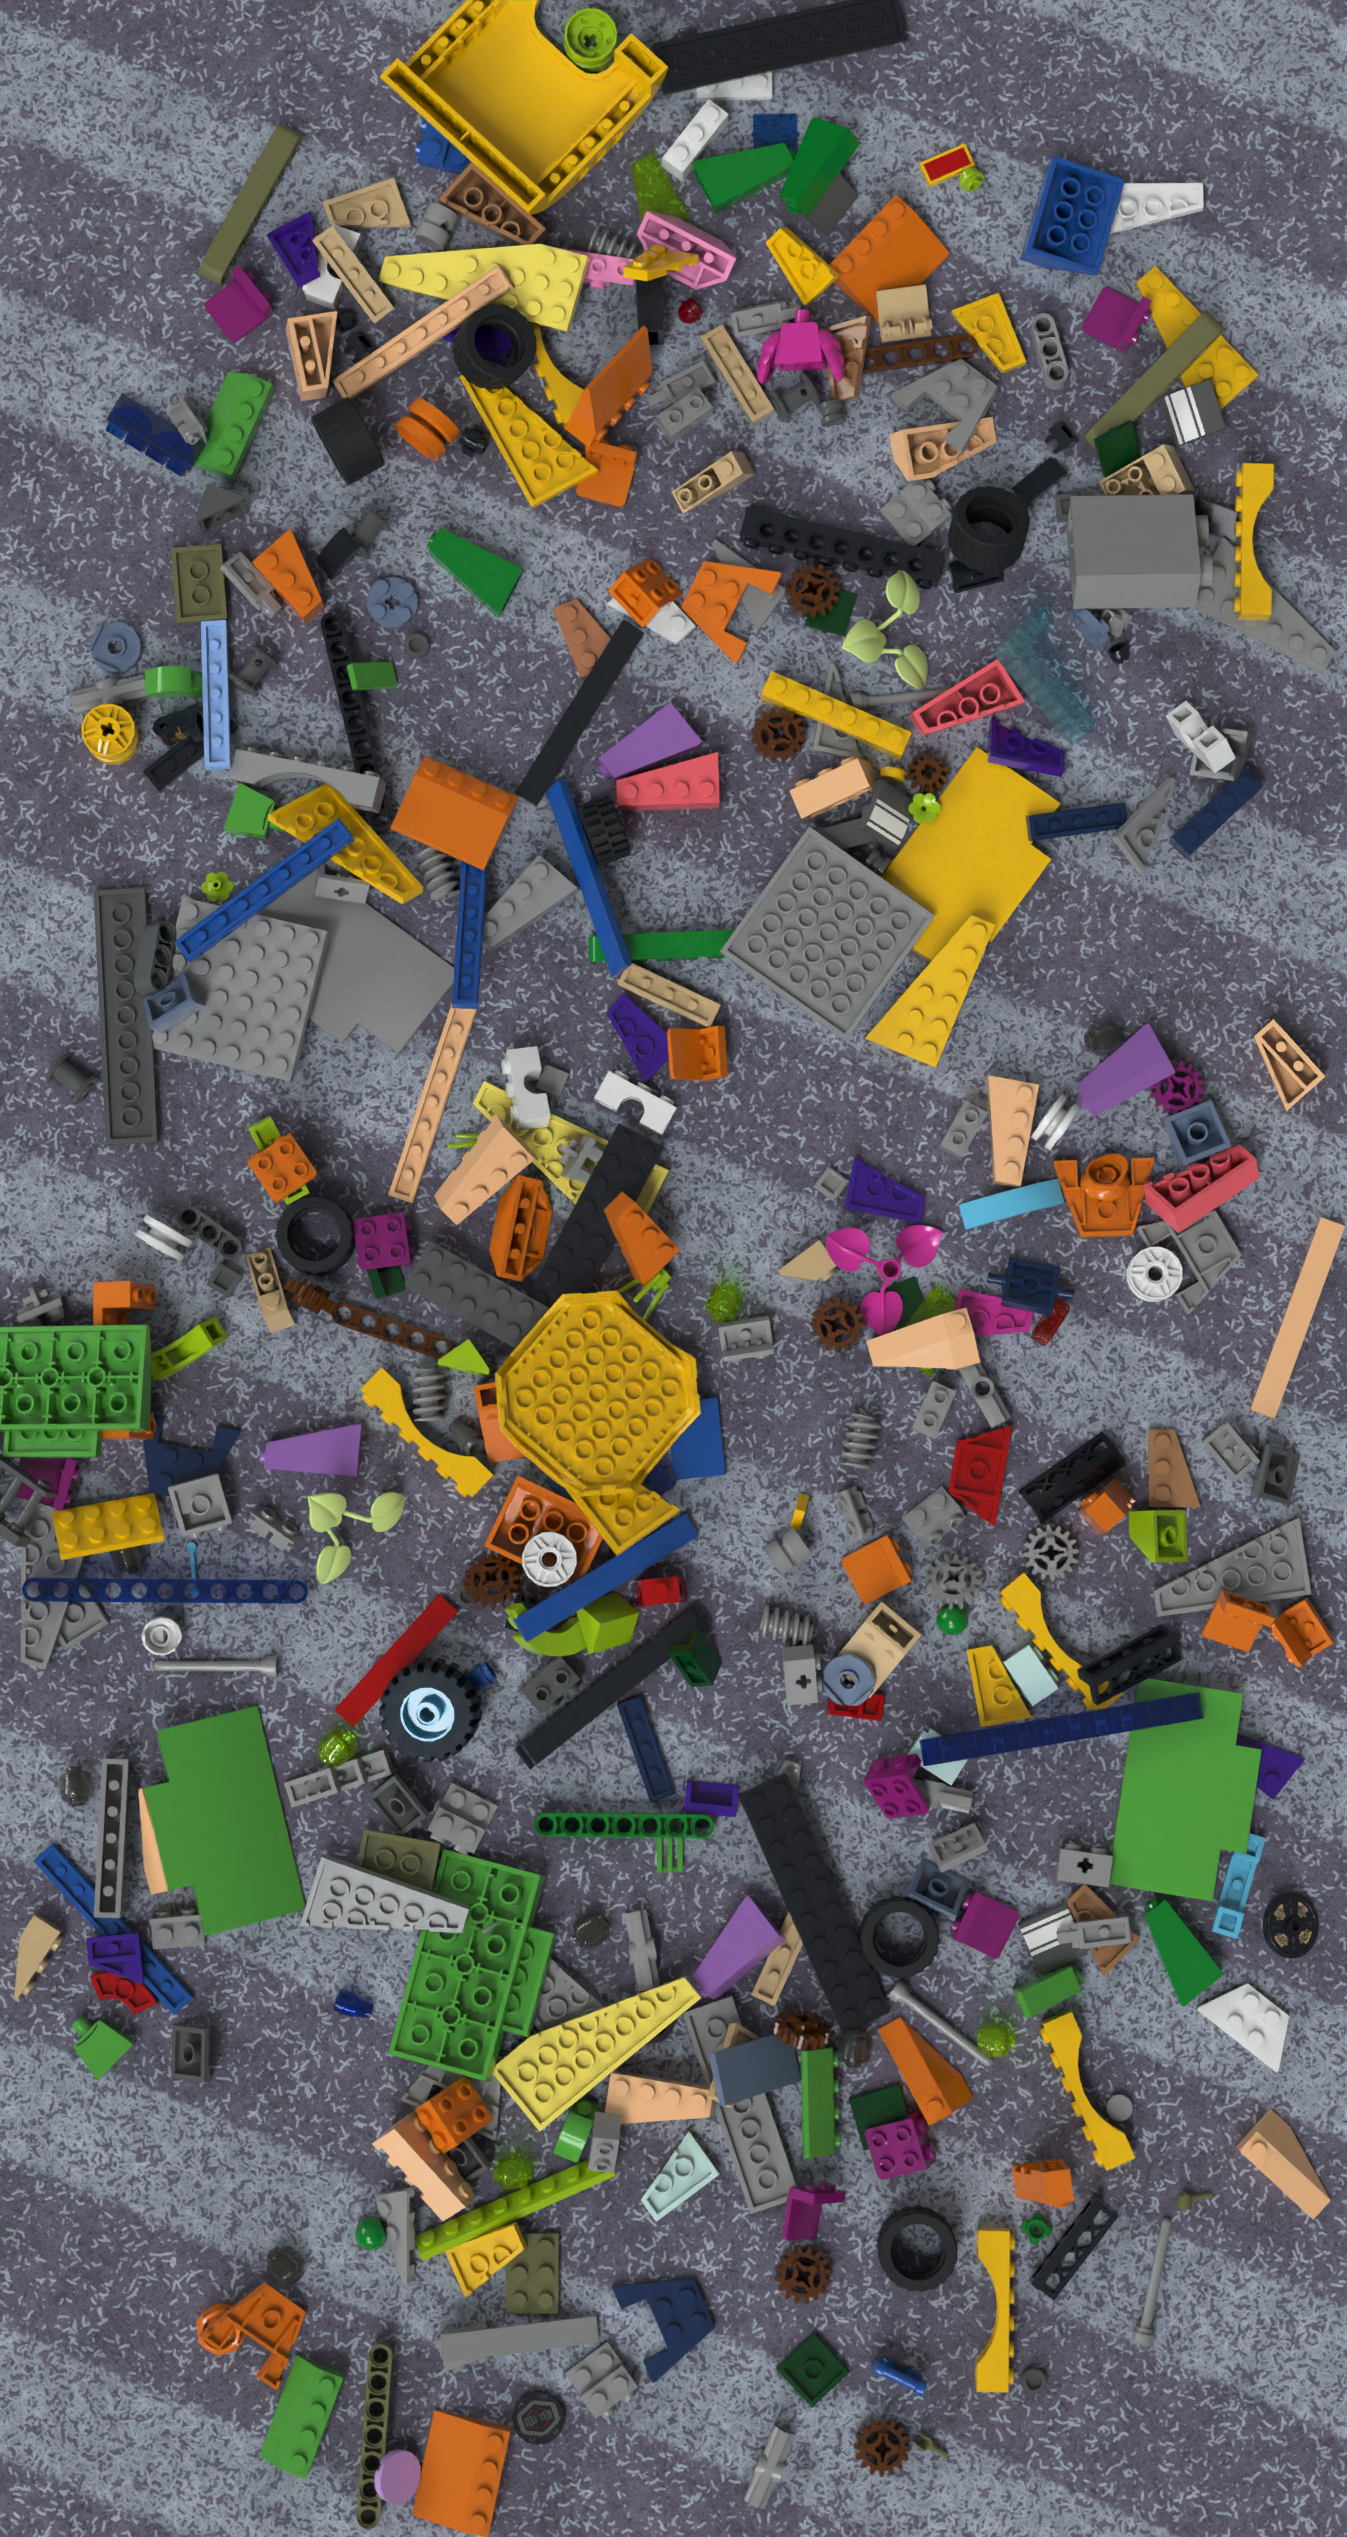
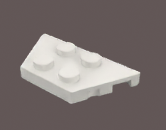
[1196,1983,1289,2073]

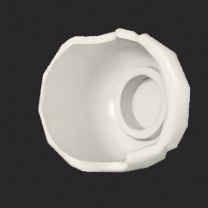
[141,1616,182,1656]

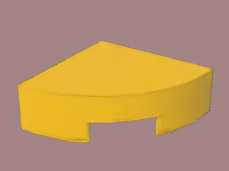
[790,1493,809,1531]

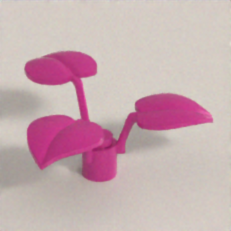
[826,1225,942,1336]

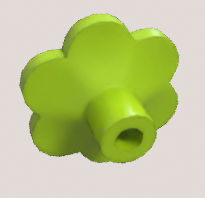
[908,793,941,824]
[201,872,234,902]

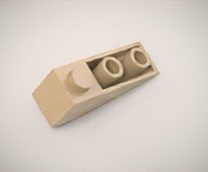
[672,451,755,514]
[246,1248,295,1333]
[14,1913,64,1999]

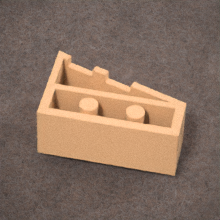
[286,311,337,401]
[790,756,877,820]
[1254,1019,1326,1111]

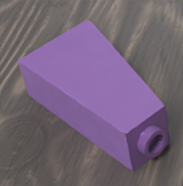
[598,702,702,782]
[1077,1023,1176,1117]
[260,1424,363,1477]
[693,1895,786,2000]

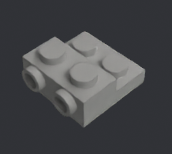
[879,479,952,546]
[168,1472,233,1539]
[428,1782,498,1855]
[565,2341,638,2419]

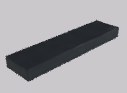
[143,718,239,792]

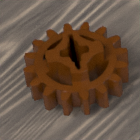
[785,563,840,620]
[751,707,806,764]
[284,1277,338,1315]
[810,1297,867,1353]
[463,1553,520,1610]
[773,2010,831,2050]
[774,2245,831,2304]
[853,2416,911,2477]

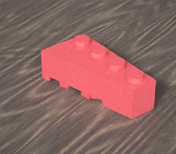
[908,658,1025,737]
[616,752,720,811]
[1143,1144,1259,1233]

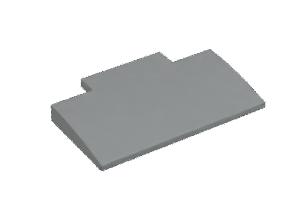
[257,868,454,1055]

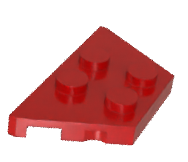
[948,1426,1012,1525]

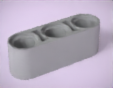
[1030,313,1068,390]

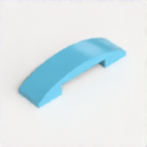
[959,1179,1065,1230]
[1212,1833,1266,1939]

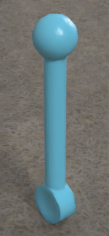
[186,1542,200,1596]

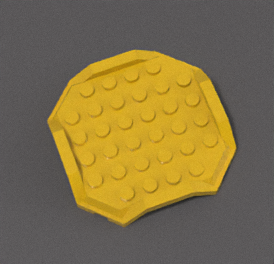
[495,1291,701,1497]

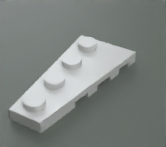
[1110,183,1204,234]

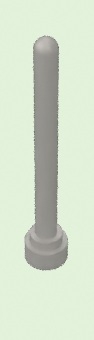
[849,687,952,711]
[154,1656,278,1677]
[887,1979,993,2066]
[1132,2218,1172,2346]

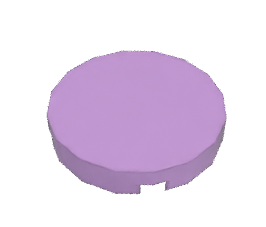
[375,2449,421,2505]

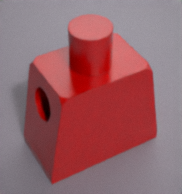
[635,1576,687,1606]

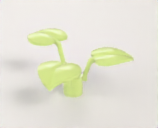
[842,570,928,689]
[308,1492,405,1584]

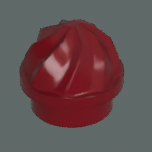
[678,297,704,324]

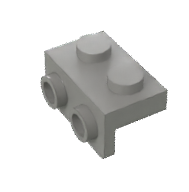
[718,1316,775,1363]
[1201,1422,1261,1482]
[902,1486,966,1549]

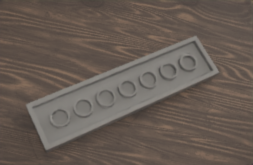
[683,1995,797,2214]

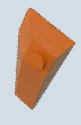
[878,2017,973,2126]

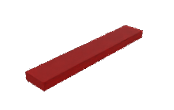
[334,1594,459,1727]

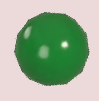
[936,1604,968,1636]
[355,2216,387,2251]

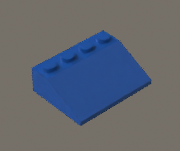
[1020,156,1125,276]

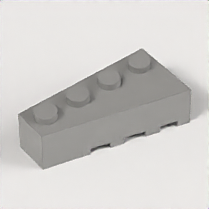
[483,855,578,952]

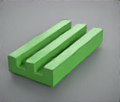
[657,1820,683,1873]

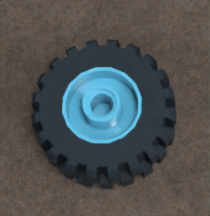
[379,1658,483,1762]

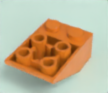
[474,1382,526,1464]

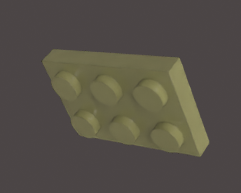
[171,544,228,625]
[357,1828,441,1892]
[506,2232,559,2314]

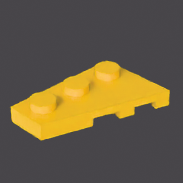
[766,227,841,306]
[623,245,698,281]
[951,293,1026,374]
[966,1645,1032,1727]
[445,2222,527,2298]

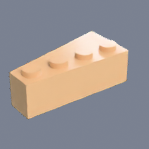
[986,1075,1039,1188]
[434,1113,535,1225]
[605,2070,716,2124]
[372,2110,476,2221]

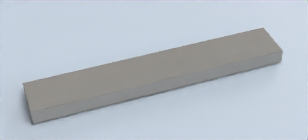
[440,2315,599,2362]

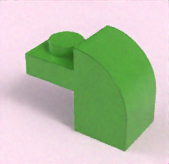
[145,666,203,699]
[553,2098,599,2163]

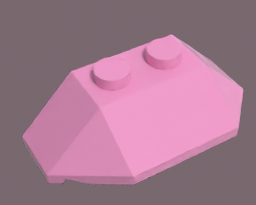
[637,210,737,290]

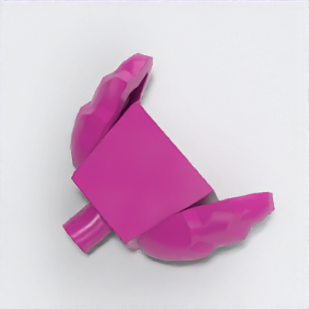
[757,309,845,385]

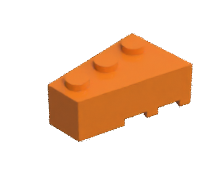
[252,528,325,624]
[604,1192,680,1287]
[1078,1478,1136,1534]
[1012,2158,1074,2208]

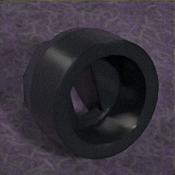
[336,310,357,333]
[1107,642,1130,664]

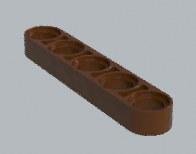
[862,335,977,374]
[332,1302,453,1359]

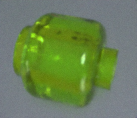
[705,1283,743,1323]
[317,1728,356,1767]
[977,2022,1015,2058]
[493,2154,532,2191]

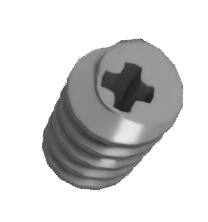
[588,226,644,259]
[416,846,460,901]
[413,1369,445,1422]
[839,1413,881,1469]
[759,1605,816,1646]

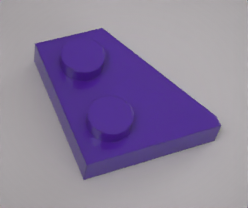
[86,1932,144,1984]

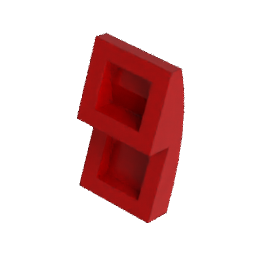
[826,1694,885,1721]

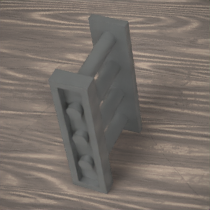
[0,1453,58,1547]

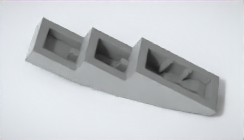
[284,1749,395,1808]

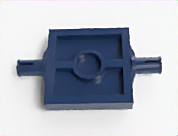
[986,1257,1075,1316]

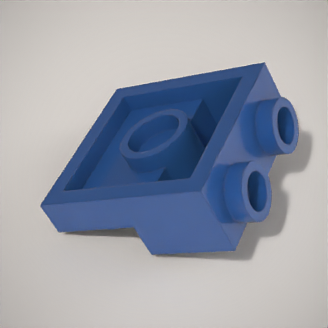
[415,118,471,174]

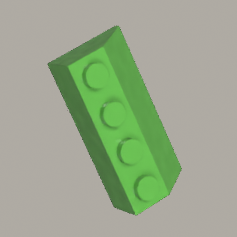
[188,372,275,483]
[801,2045,840,2158]
[260,2354,346,2479]

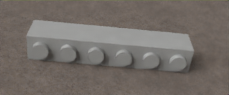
[94,1758,131,1918]

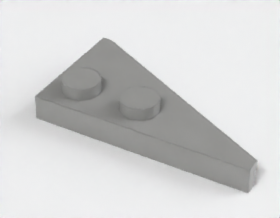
[712,539,786,631]
[811,663,861,759]
[1112,777,1176,874]
[375,2187,415,2285]

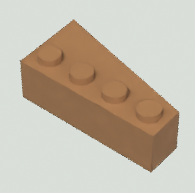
[438,162,549,246]

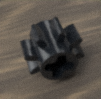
[458,424,490,458]

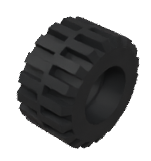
[578,795,631,866]

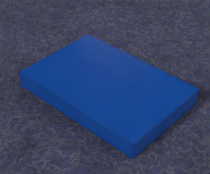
[671,1398,726,1480]

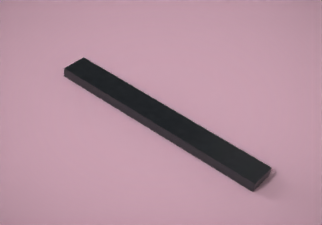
[515,620,644,806]

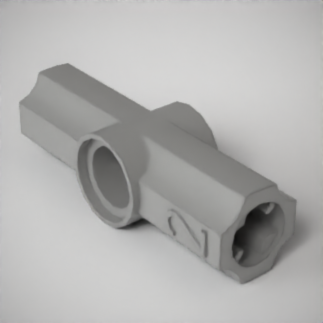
[69,674,149,715]
[958,1363,1011,1429]
[913,1778,973,1813]
[625,1909,660,1991]
[744,2424,795,2509]

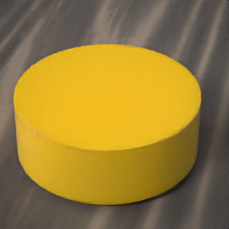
[879,766,906,783]

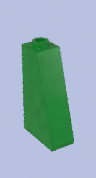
[780,117,860,216]
[692,143,796,214]
[427,528,523,618]
[1142,1898,1224,2007]

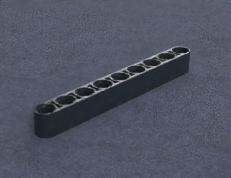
[320,612,392,835]
[514,1606,711,1770]

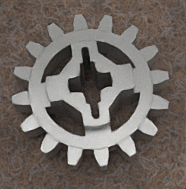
[1022,1525,1079,1581]
[925,1554,982,1610]

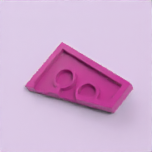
[954,1289,1033,1337]

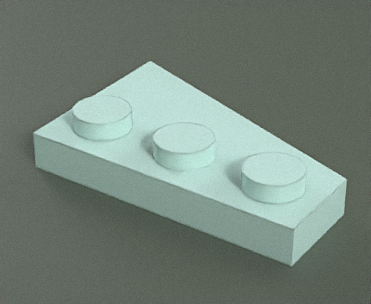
[641,2131,720,2222]

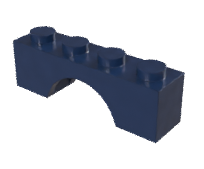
[1169,768,1263,860]

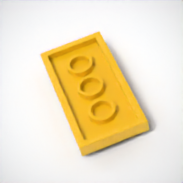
[52,1493,164,1560]

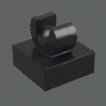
[344,332,377,364]
[1044,422,1079,454]

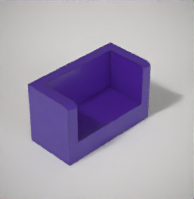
[684,1780,739,1817]

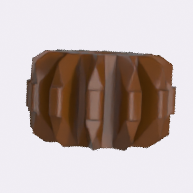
[906,752,949,794]

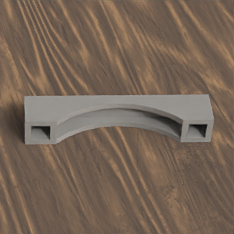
[229,747,386,813]

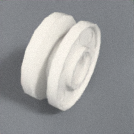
[1031,1094,1081,1151]
[134,1215,193,1262]
[1127,1247,1182,1302]
[522,1532,577,1587]

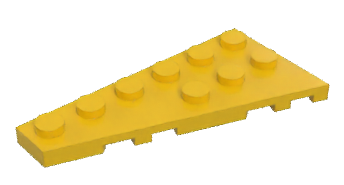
[1136,266,1259,411]
[459,375,599,509]
[268,783,424,904]
[865,915,995,1067]
[566,1485,680,1556]

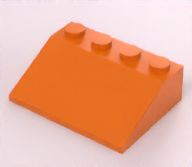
[829,195,950,323]
[565,326,653,448]
[391,755,518,871]
[484,1476,603,1586]
[412,2409,511,2537]

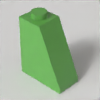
[1012,1965,1084,2019]

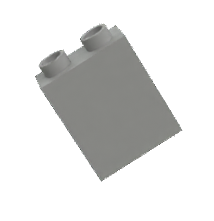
[1067,494,1213,609]

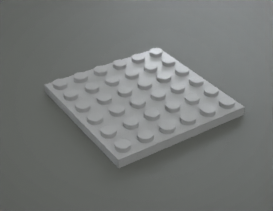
[720,827,935,1042]
[152,897,330,1082]

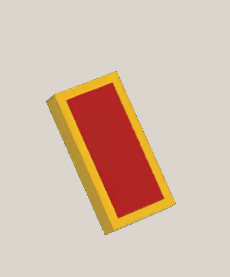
[919,143,975,188]

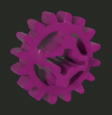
[1149,1061,1206,1115]

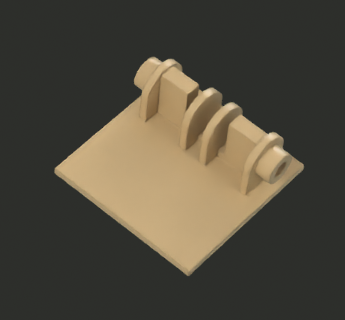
[876,284,932,343]

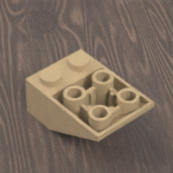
[1099,444,1195,496]
[836,1602,922,1698]

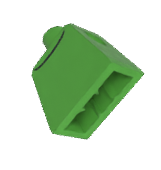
[224,783,285,839]
[71,2015,136,2081]

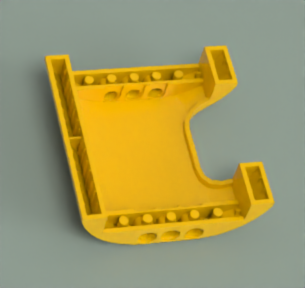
[380,0,668,215]

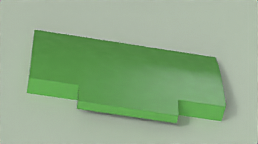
[0,1325,151,1458]
[1109,1678,1262,1901]
[143,1706,305,1936]
[388,1849,556,2082]

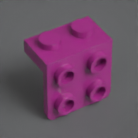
[204,266,273,343]
[1082,287,1153,354]
[353,1212,415,1270]
[15,1458,80,1510]
[863,1754,930,1819]
[950,1890,1019,1959]
[865,2111,936,2180]
[783,2182,846,2241]

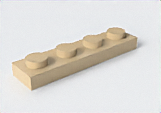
[312,224,394,324]
[700,324,774,425]
[617,963,721,1028]
[751,1912,803,2006]

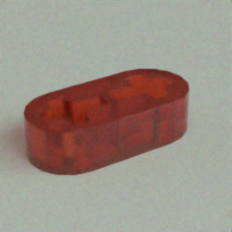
[1031,1298,1070,1346]

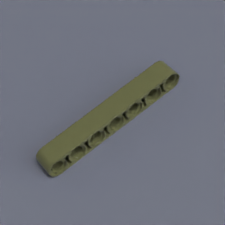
[198,123,303,286]
[1083,311,1225,450]
[356,2340,394,2530]

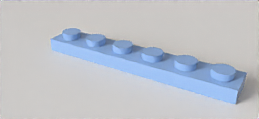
[201,620,232,770]

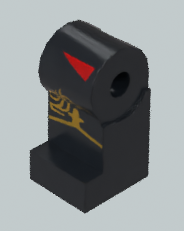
[153,707,204,746]

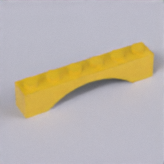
[529,323,584,430]
[1233,463,1274,621]
[761,671,912,761]
[360,1367,494,1498]
[998,1573,1124,1713]
[1039,2009,1135,2171]
[975,2227,1015,2392]

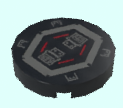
[512,2390,565,2445]

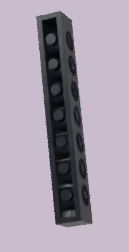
[739,507,945,590]

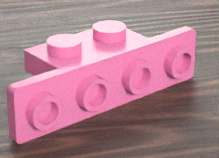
[554,247,635,290]

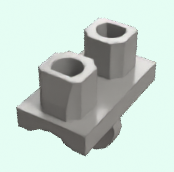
[1092,608,1133,637]
[558,1135,604,1183]
[17,1286,65,1327]

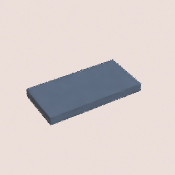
[709,2033,801,2106]

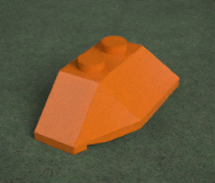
[489,1175,553,1282]

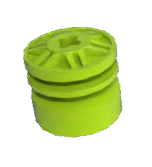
[564,8,617,73]

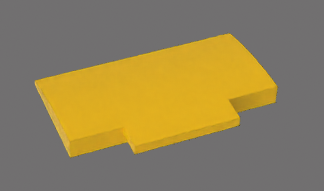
[881,747,1061,963]

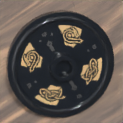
[1262,1892,1319,1959]

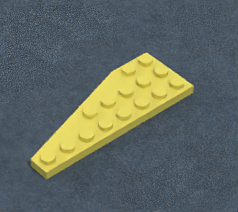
[378,244,590,333]
[473,1081,669,1215]
[493,1976,702,2131]

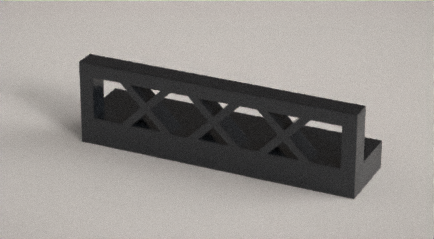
[1018,1432,1126,1524]
[1077,1625,1182,1705]
[1029,2197,1118,2300]

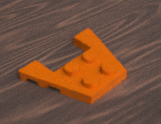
[681,561,783,664]
[1053,1158,1154,1238]
[199,2282,306,2391]

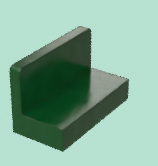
[366,1266,406,1300]
[668,1629,722,1687]

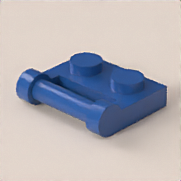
[871,2356,928,2396]

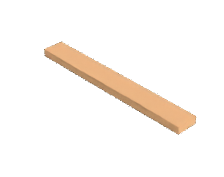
[332,265,514,400]
[388,1004,477,1204]
[1250,1217,1345,1419]

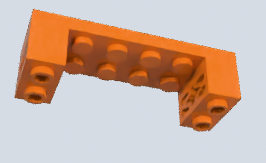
[93,1281,157,1440]

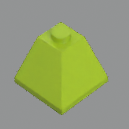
[1129,1510,1188,1563]

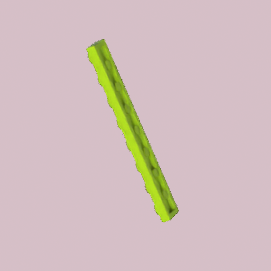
[415,2159,616,2261]

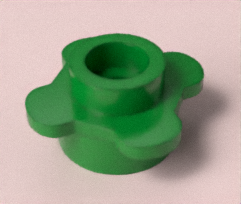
[1021,2213,1052,2245]

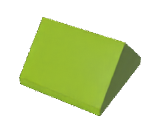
[438,1339,492,1377]
[577,1592,639,1654]

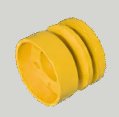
[81,704,140,765]

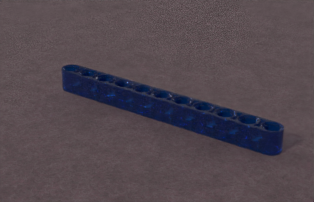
[22,1578,308,1604]
[919,1692,1204,1766]

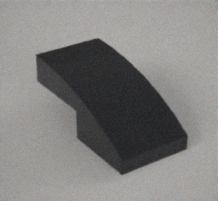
[316,528,359,580]

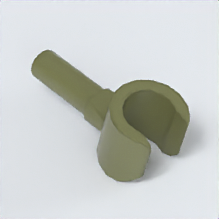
[1176,2191,1213,2210]
[912,2430,948,2458]

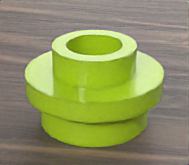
[959,167,984,191]

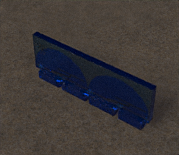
[106,393,206,477]

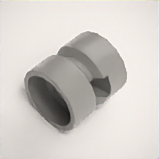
[414,203,459,251]
[763,1528,812,1576]

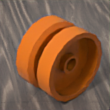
[394,397,460,461]

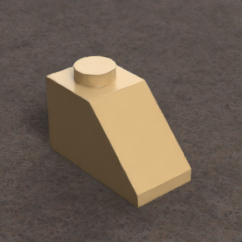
[777,1240,837,1282]

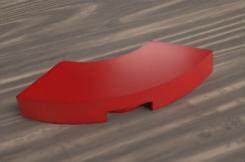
[90,1971,158,2014]

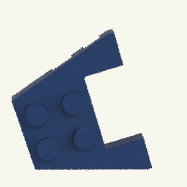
[143,1414,240,1496]
[612,2278,715,2383]

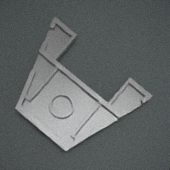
[891,359,998,454]
[1136,1211,1242,1315]
[401,2054,503,2141]

